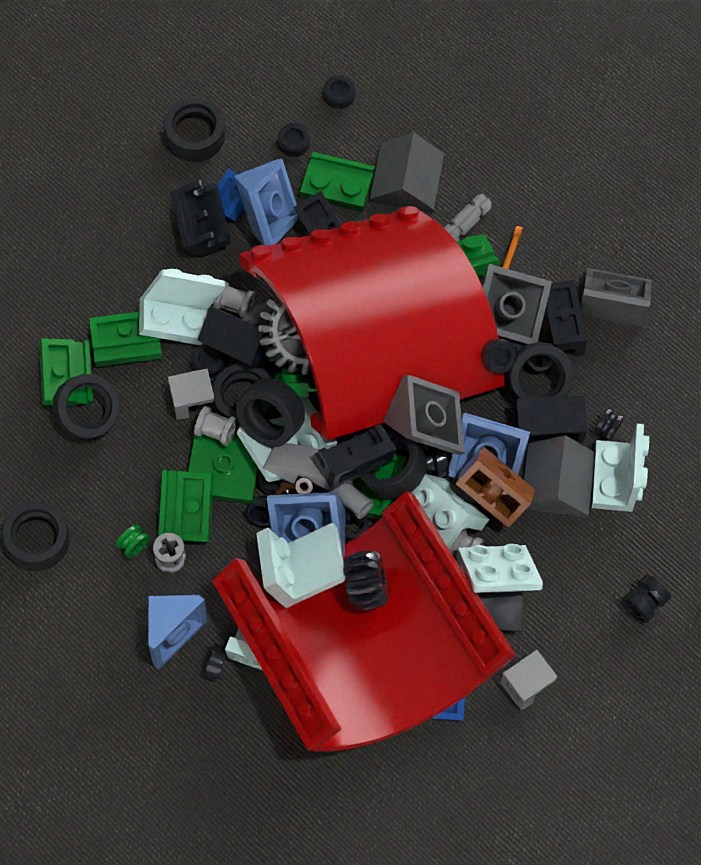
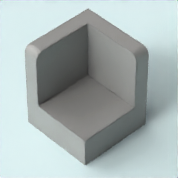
[168,368,214,420]
[501,650,557,711]

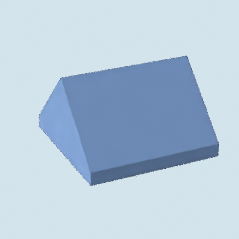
[234,159,299,246]
[448,412,530,478]
[267,492,346,558]
[148,595,208,670]

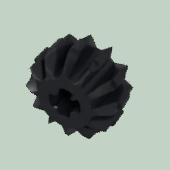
[343,550,389,611]

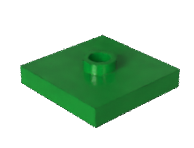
[188,434,259,504]

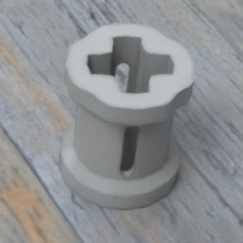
[213,282,255,319]
[194,406,238,447]
[153,533,186,573]

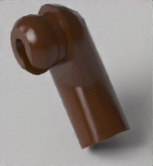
[274,478,313,495]

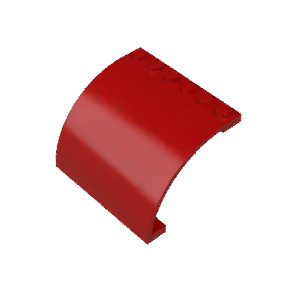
[239,206,505,440]
[212,491,516,751]

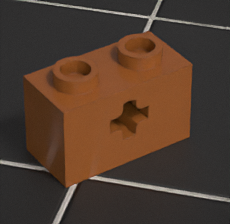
[456,446,535,528]

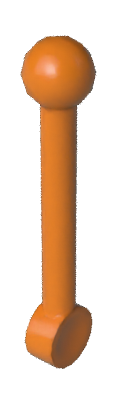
[502,226,523,269]

